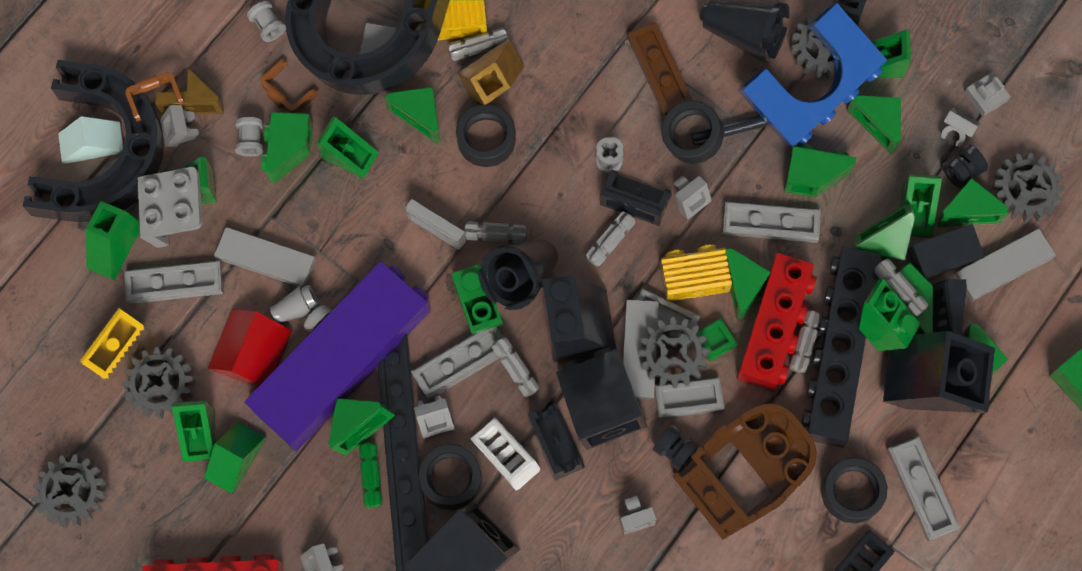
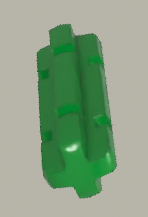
[359,443,382,508]

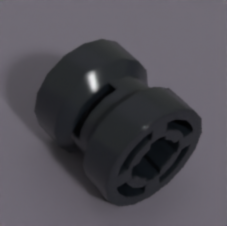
[942,144,988,188]
[653,425,699,471]

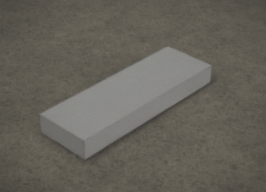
[723,202,821,243]
[214,227,316,287]
[955,229,1056,302]
[124,260,223,304]
[623,300,659,399]
[411,326,504,401]
[887,436,960,542]

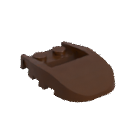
[673,404,817,540]

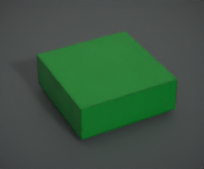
[696,317,738,363]

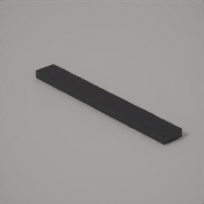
[377,334,428,571]

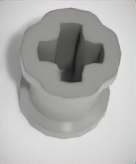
[247,1,286,42]
[235,117,263,157]
[595,137,624,174]

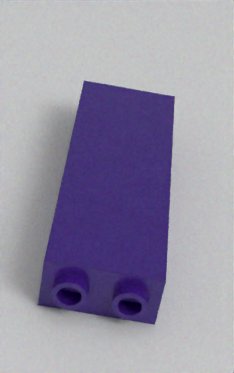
[244,261,431,452]

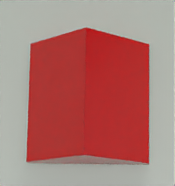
[208,310,292,387]

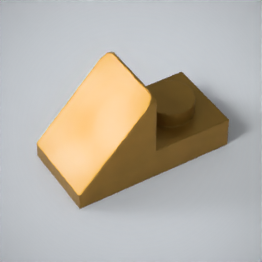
[155,69,224,115]

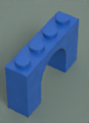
[738,3,887,147]

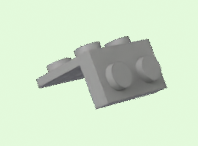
[138,167,202,248]

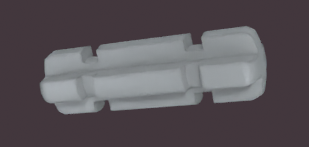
[448,28,509,61]
[585,211,636,267]
[464,221,527,243]
[874,259,928,317]
[789,310,822,374]
[492,337,539,397]

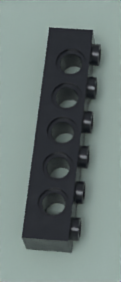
[801,246,881,448]

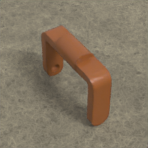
[261,59,318,114]
[125,72,185,122]

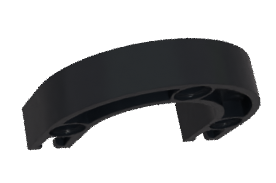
[285,0,450,95]
[22,60,164,222]

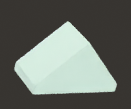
[58,116,124,164]

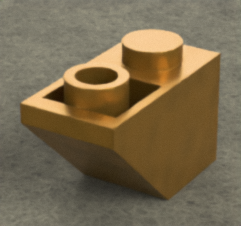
[457,39,524,105]

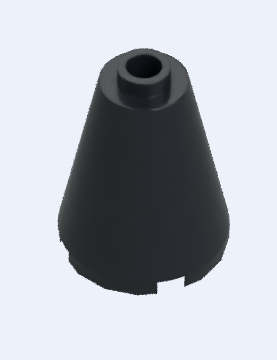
[699,0,790,64]
[478,240,558,310]

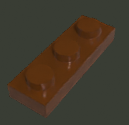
[627,22,692,118]

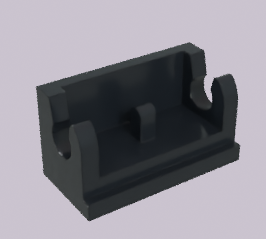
[600,170,672,226]
[906,224,985,279]
[528,405,585,481]

